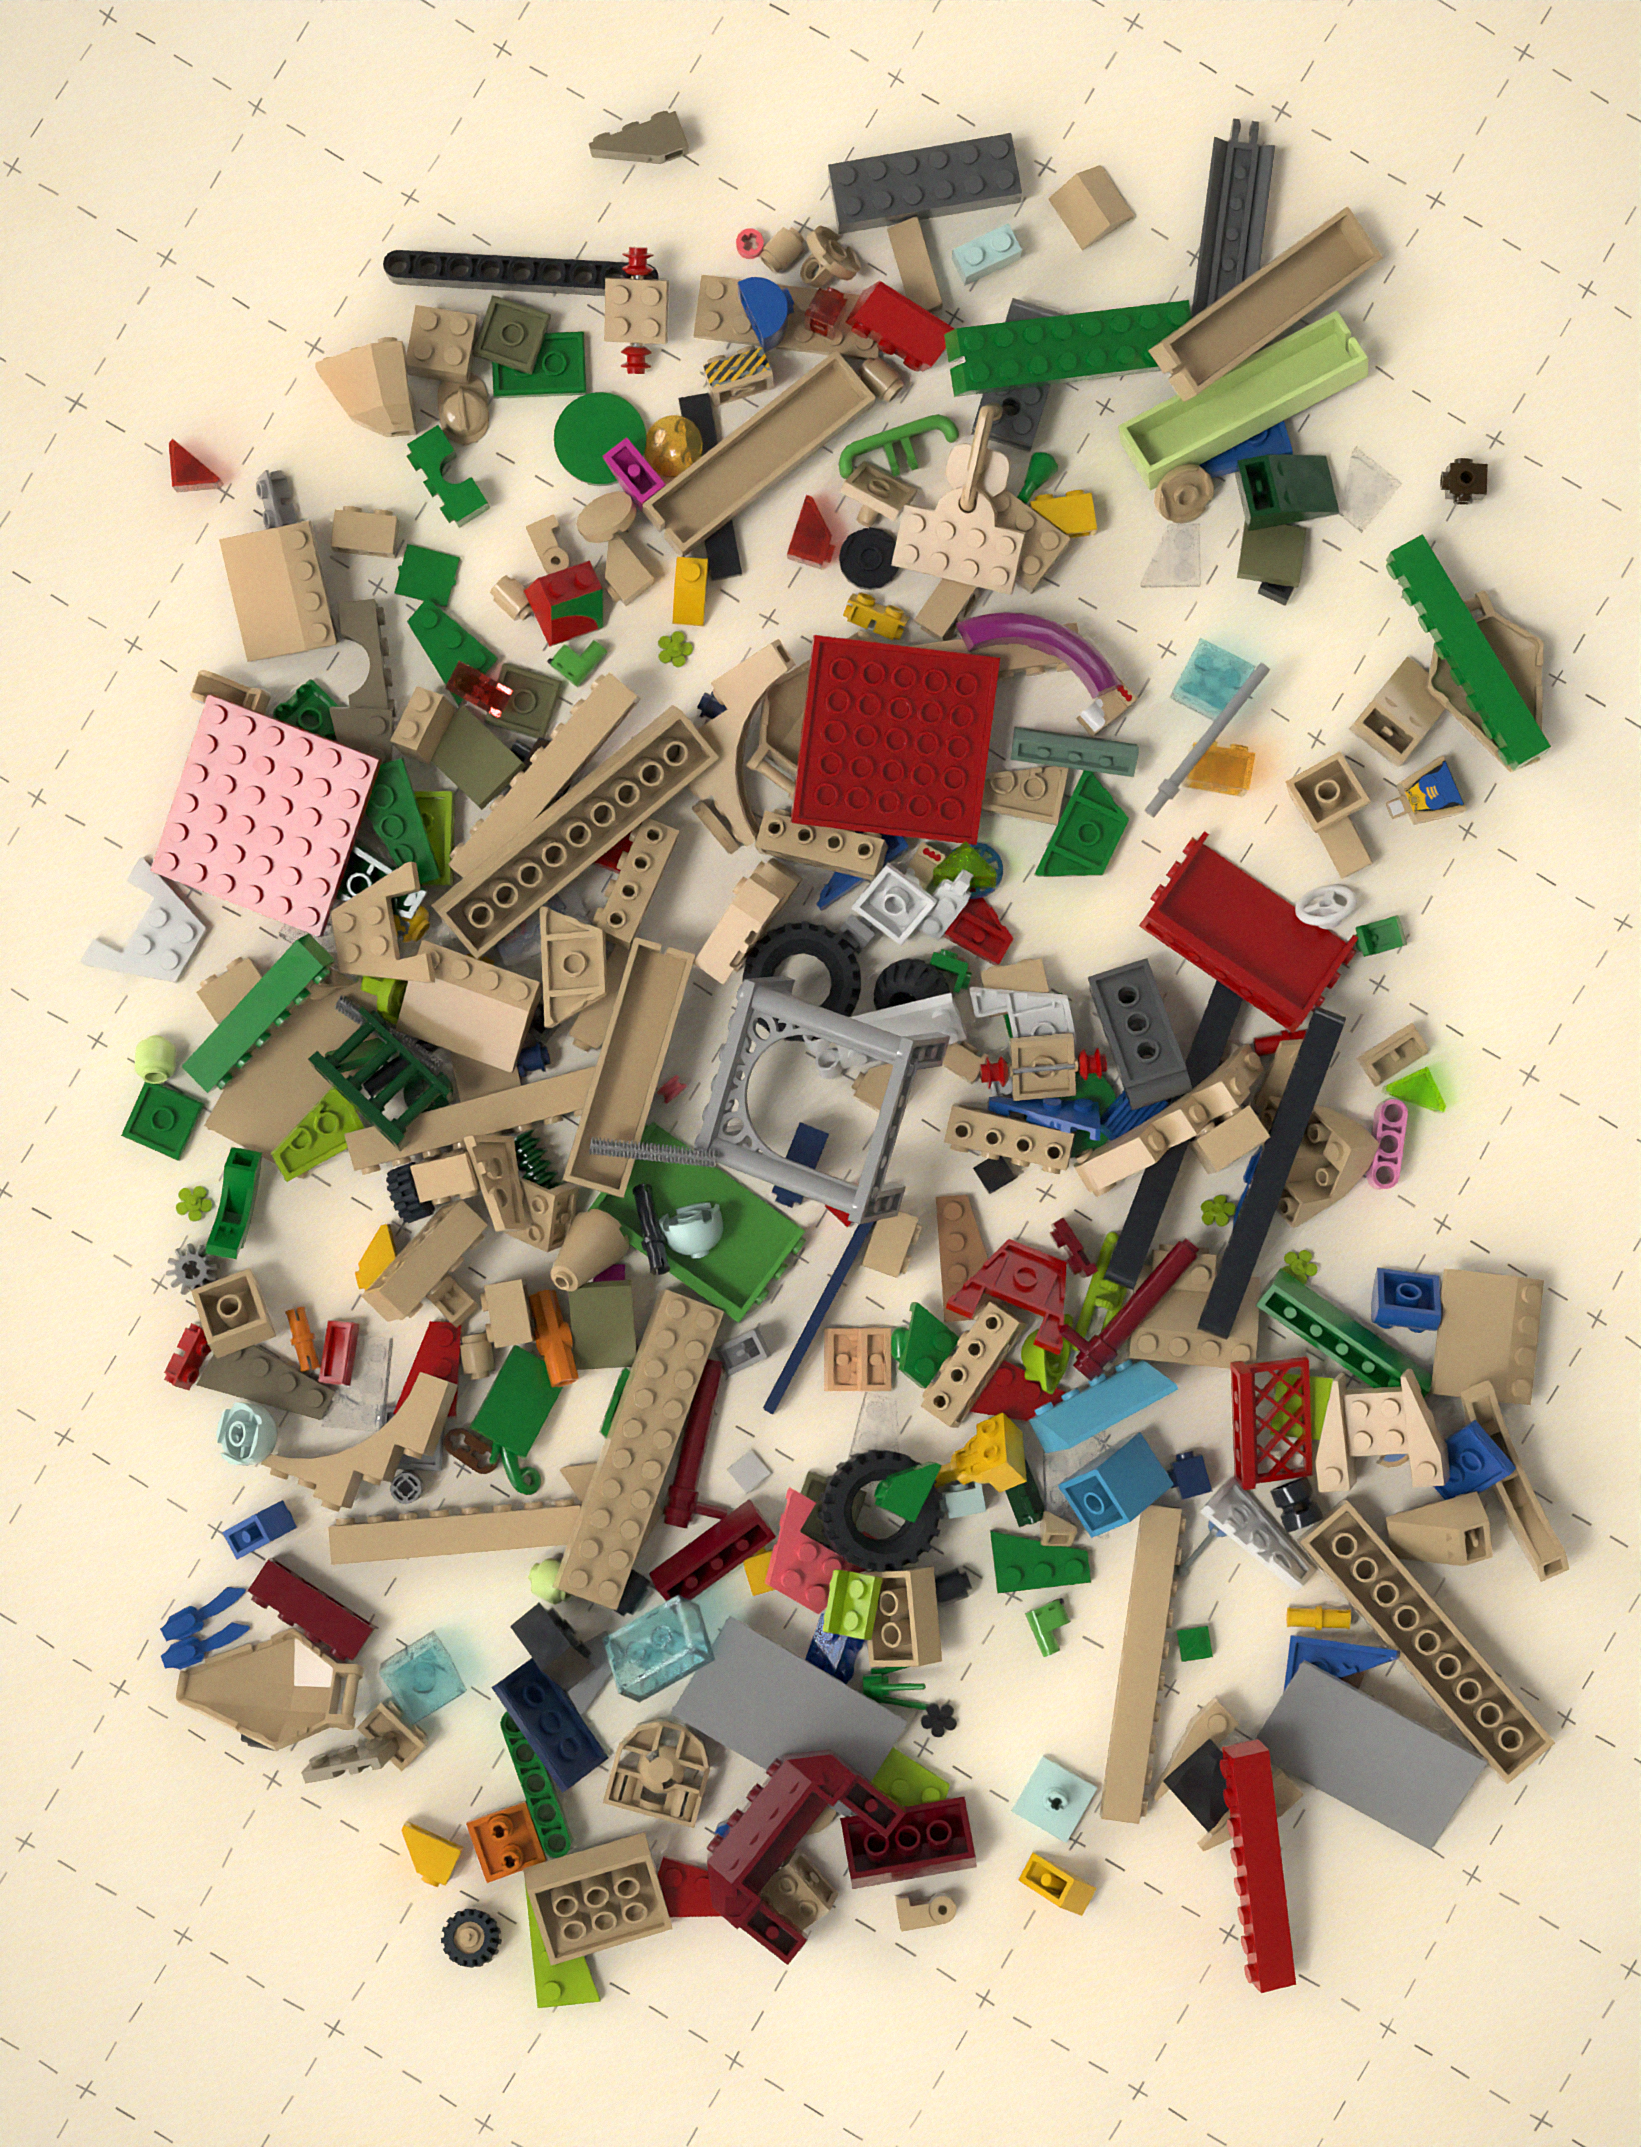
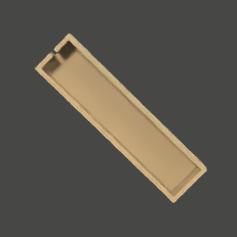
[1148,206,1383,402]
[642,350,876,557]
[562,937,695,1198]

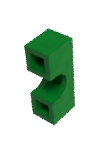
[406,425,490,528]

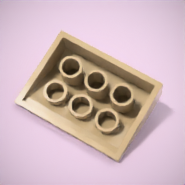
[219,520,339,662]
[396,940,543,1073]
[1126,1265,1260,1369]
[1431,1268,1544,1405]
[523,1832,673,1965]

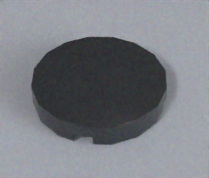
[839,527,899,591]

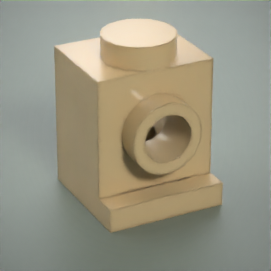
[942,1041,990,1084]

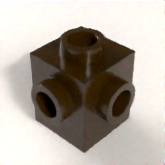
[1440,458,1488,505]

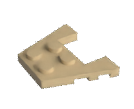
[331,862,435,983]

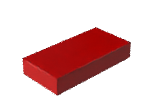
[318,1320,360,1386]

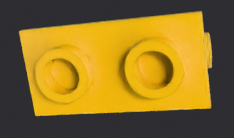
[843,593,910,641]

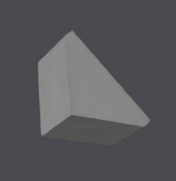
[714,1327,772,1376]

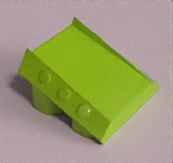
[1270,1373,1334,1440]

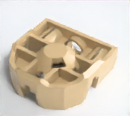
[603,1719,710,1828]

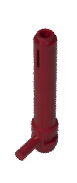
[1059,1238,1199,1381]
[662,1358,728,1529]

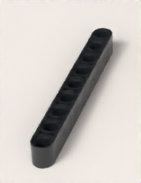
[383,250,659,296]

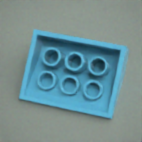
[1028,1358,1178,1453]

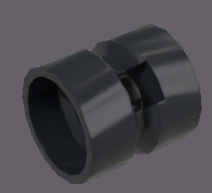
[1270,1476,1324,1533]

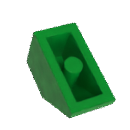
[874,1461,942,1523]

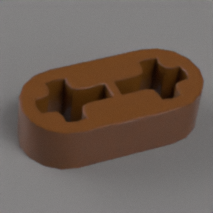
[444,1428,499,1474]

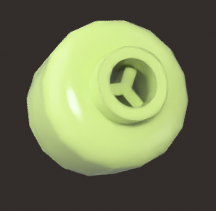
[134,1035,176,1084]
[528,1558,572,1605]

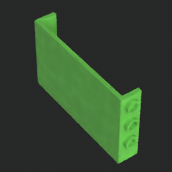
[587,1121,806,1323]

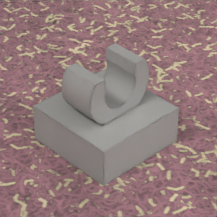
[836,914,875,955]

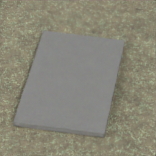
[671,1616,908,1817]
[1254,1660,1488,1851]

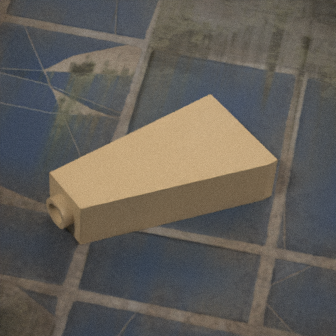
[569,945,632,1053]

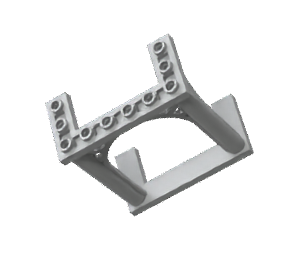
[693,976,951,1225]

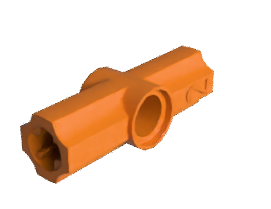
[528,1289,579,1388]

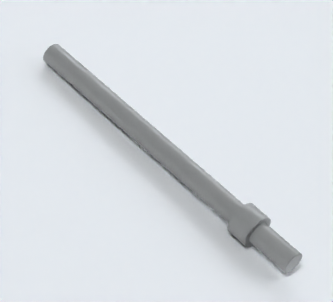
[1144,662,1270,818]

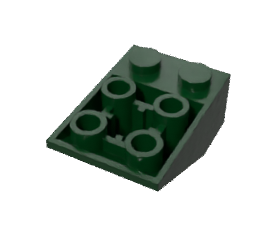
[1235,454,1340,531]

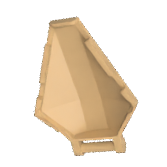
[1426,590,1543,772]
[746,630,879,800]
[176,1628,364,1751]

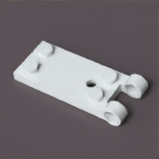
[803,993,967,1080]

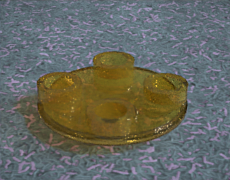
[644,415,703,478]

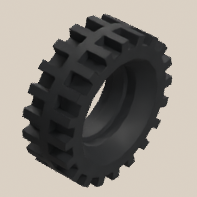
[742,921,862,1043]
[818,1449,944,1572]

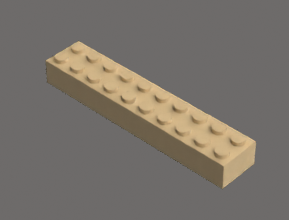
[431,705,719,960]
[552,1289,724,1610]
[1296,1499,1555,1784]

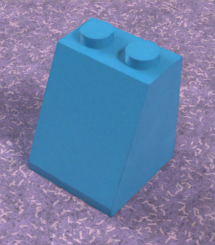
[1058,1432,1174,1538]

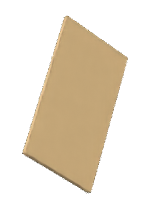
[204,976,389,1179]

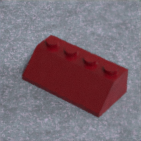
[840,1796,977,1889]

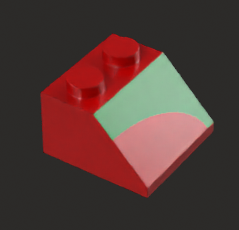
[524,560,603,647]

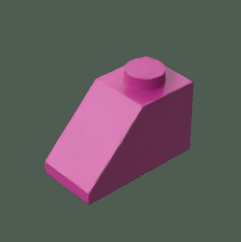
[602,437,666,513]

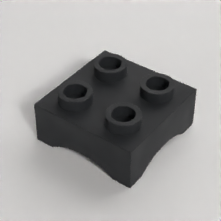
[1163,1738,1229,1833]

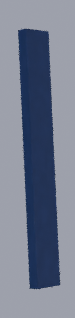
[763,1221,874,1415]

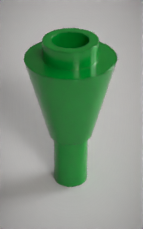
[1017,452,1059,504]

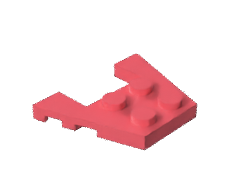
[765,1487,877,1615]

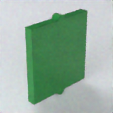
[394,544,460,607]

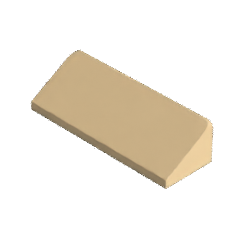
[887,217,943,313]

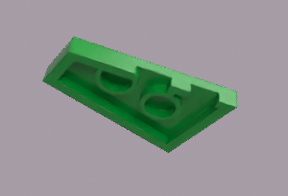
[407,598,499,707]
[990,1530,1091,1594]

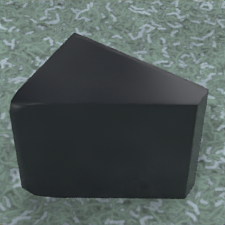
[973,1156,1016,1195]

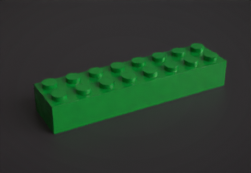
[944,300,1192,397]

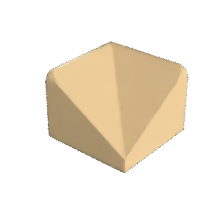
[1040,1511,1077,1547]

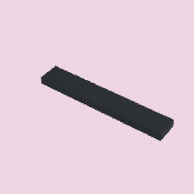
[678,393,742,581]

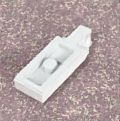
[916,869,974,941]

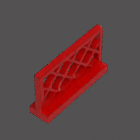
[1230,1356,1313,1490]

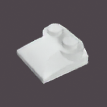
[851,863,937,945]

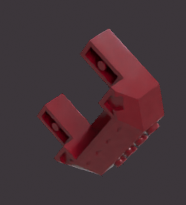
[706,1749,906,1965]

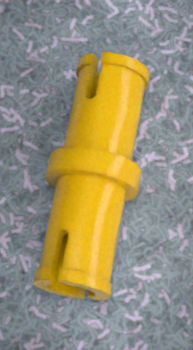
[1286,1605,1351,1631]

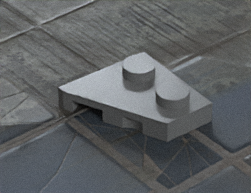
[567,1631,621,1715]

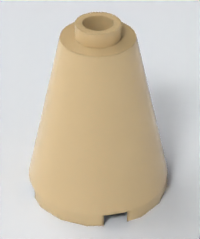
[551,1209,629,1291]

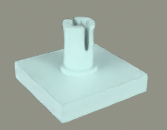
[1011,1756,1097,1843]

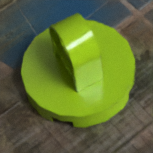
[360,976,408,1024]

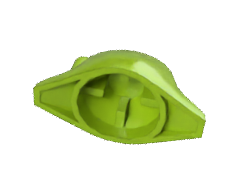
[1021,1314,1073,1394]

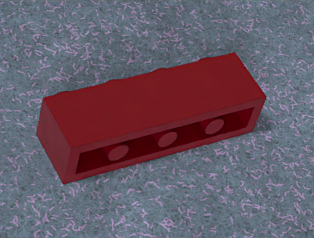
[648,1499,776,1612]
[247,1558,376,1661]

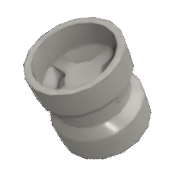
[390,1471,424,1504]

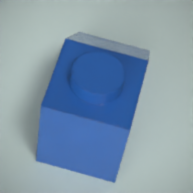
[222,1500,297,1560]

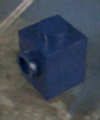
[1166,1450,1213,1500]

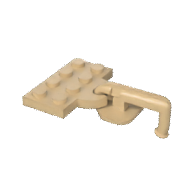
[891,403,1027,595]

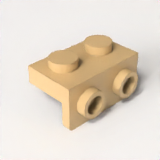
[1151,1244,1217,1292]
[356,1699,429,1772]

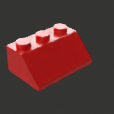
[845,281,955,372]

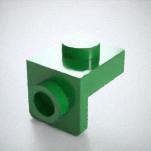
[1355,915,1407,957]
[930,949,972,995]

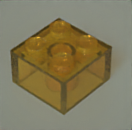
[1181,739,1256,797]

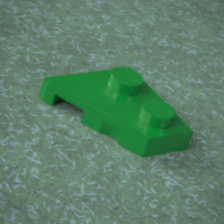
[898,1302,960,1389]

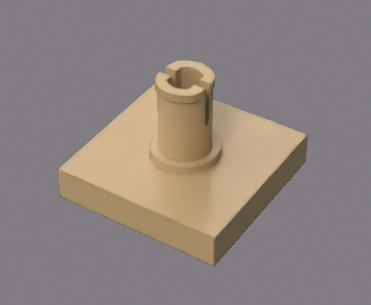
[840,461,918,527]

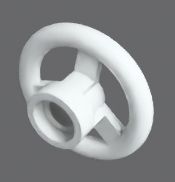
[1295,885,1357,929]

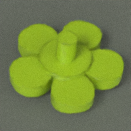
[658,631,693,667]
[176,1186,212,1222]
[1200,1195,1236,1227]
[1282,1250,1317,1285]

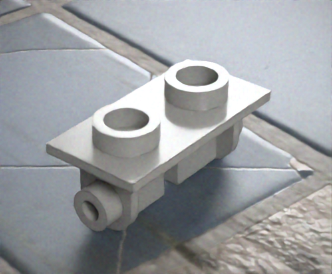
[256,470,298,529]

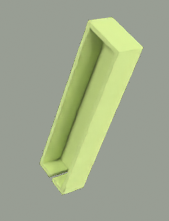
[1118,311,1368,491]

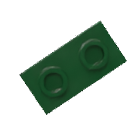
[1005,1458,1046,1528]

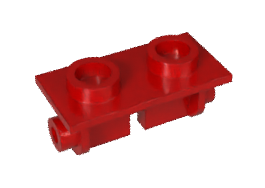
[164,1323,211,1391]

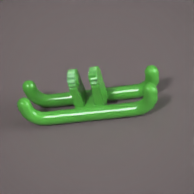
[838,414,959,479]

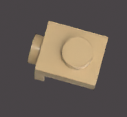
[426,1273,479,1328]

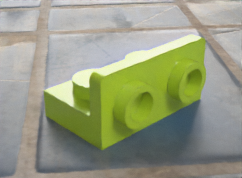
[823,1569,882,1640]

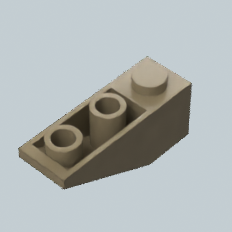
[588,111,689,164]

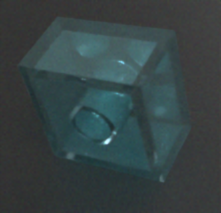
[1169,637,1256,721]

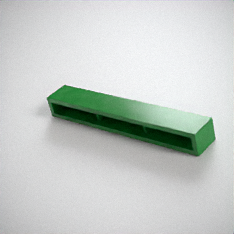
[1386,534,1551,772]

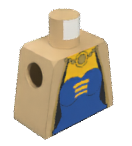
[1386,756,1467,825]

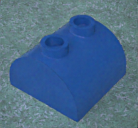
[737,277,794,353]
[1371,1267,1441,1333]

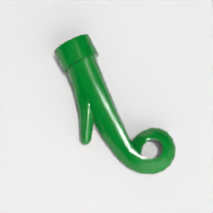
[489,1442,541,1495]

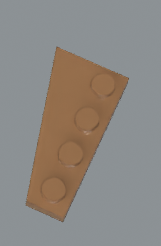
[935,1195,1003,1322]

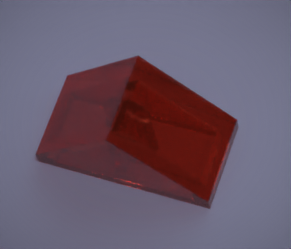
[169,438,224,492]
[445,661,514,718]

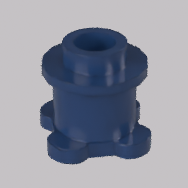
[697,691,727,719]
[517,1041,551,1077]

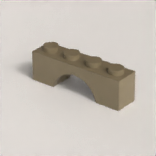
[337,599,396,718]

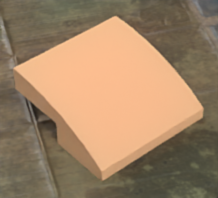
[824,1328,891,1391]

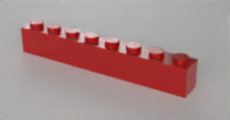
[1220,1739,1296,1993]

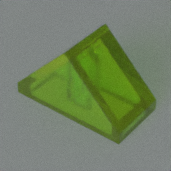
[933,841,996,888]
[1381,1066,1447,1114]

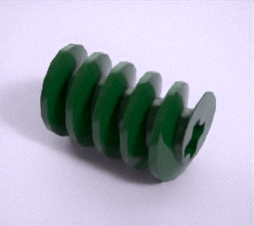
[514,1128,564,1190]

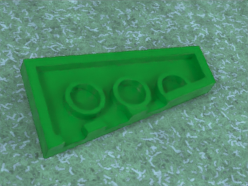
[365,758,441,884]

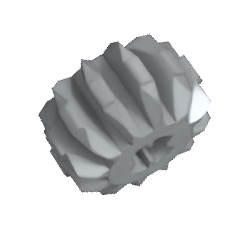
[166,1243,220,1295]

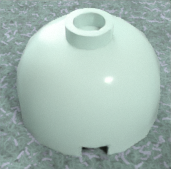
[659,1202,724,1258]
[216,1402,278,1466]

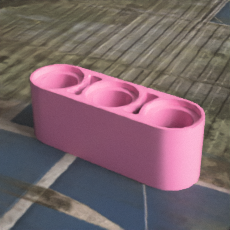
[1366,1099,1408,1190]

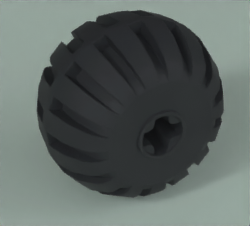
[873,958,950,1011]

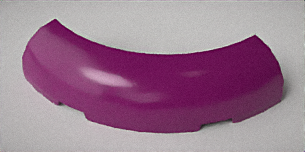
[956,612,1122,699]

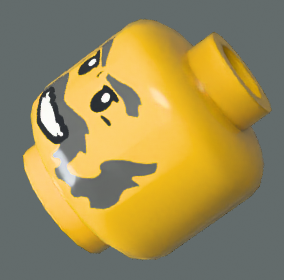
[394,905,431,943]

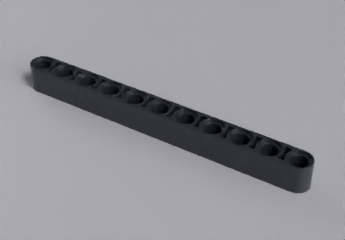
[1104,980,1243,1290]
[1197,1006,1346,1340]

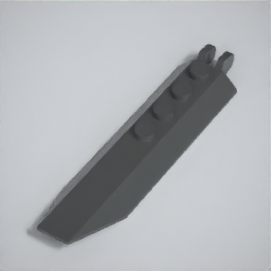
[1191,118,1275,318]

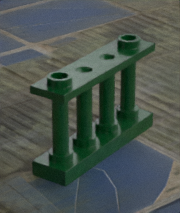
[308,1007,454,1151]

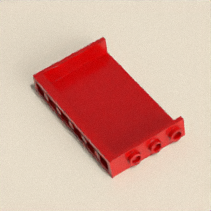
[1139,831,1358,1033]

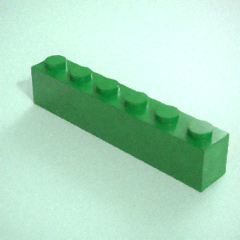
[181,933,335,1093]
[1256,1268,1432,1398]

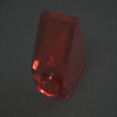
[805,287,848,341]
[787,495,836,570]

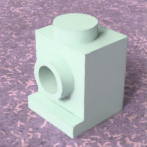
[939,1481,986,1519]

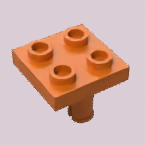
[466,1801,547,1883]

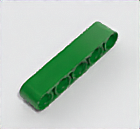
[500,1711,573,1858]

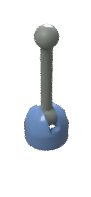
[1176,1520,1227,1577]

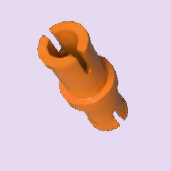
[285,1307,321,1372]

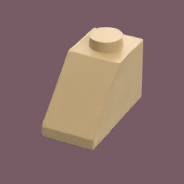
[604,533,654,606]

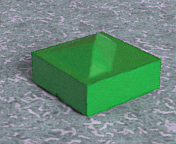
[1176,1625,1213,1662]

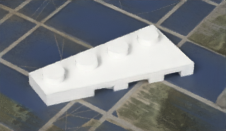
[1199,1477,1316,1592]

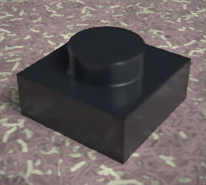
[1258,582,1295,606]

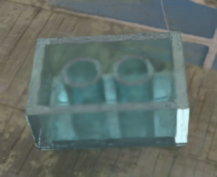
[603,1595,715,1703]

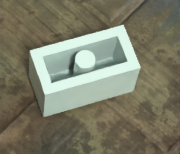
[951,223,1022,286]

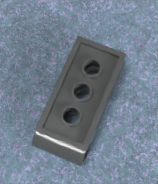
[971,298,1068,452]
[1088,958,1192,1111]

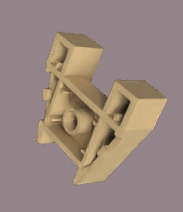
[693,857,803,985]
[1315,1369,1450,1492]
[1151,1698,1304,1852]

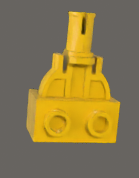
[934,1413,1027,1493]

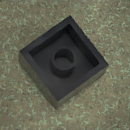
[510,1602,596,1692]

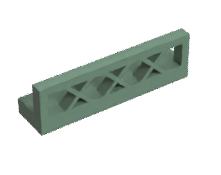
[1010,727,1139,777]

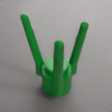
[863,1667,929,1710]

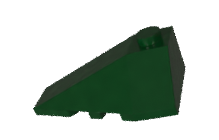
[336,838,428,919]

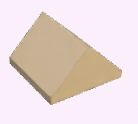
[1048,165,1134,251]

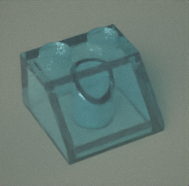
[379,1630,467,1725]

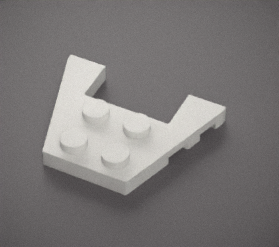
[79,857,208,983]
[969,987,1079,1098]

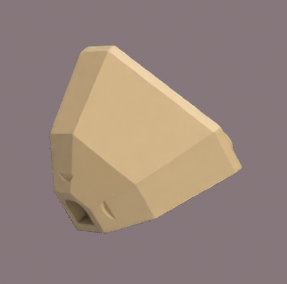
[315,337,417,437]
[1259,1096,1380,1228]

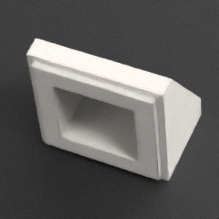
[727,1450,771,1494]

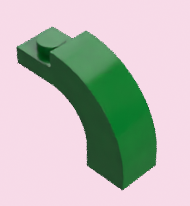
[206,1147,262,1260]

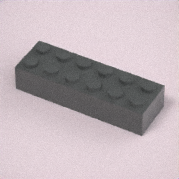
[828,133,1022,234]

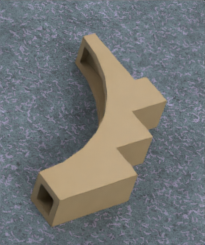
[688,639,796,847]
[1083,1044,1264,1189]
[261,1372,458,1512]
[1459,1380,1569,1582]

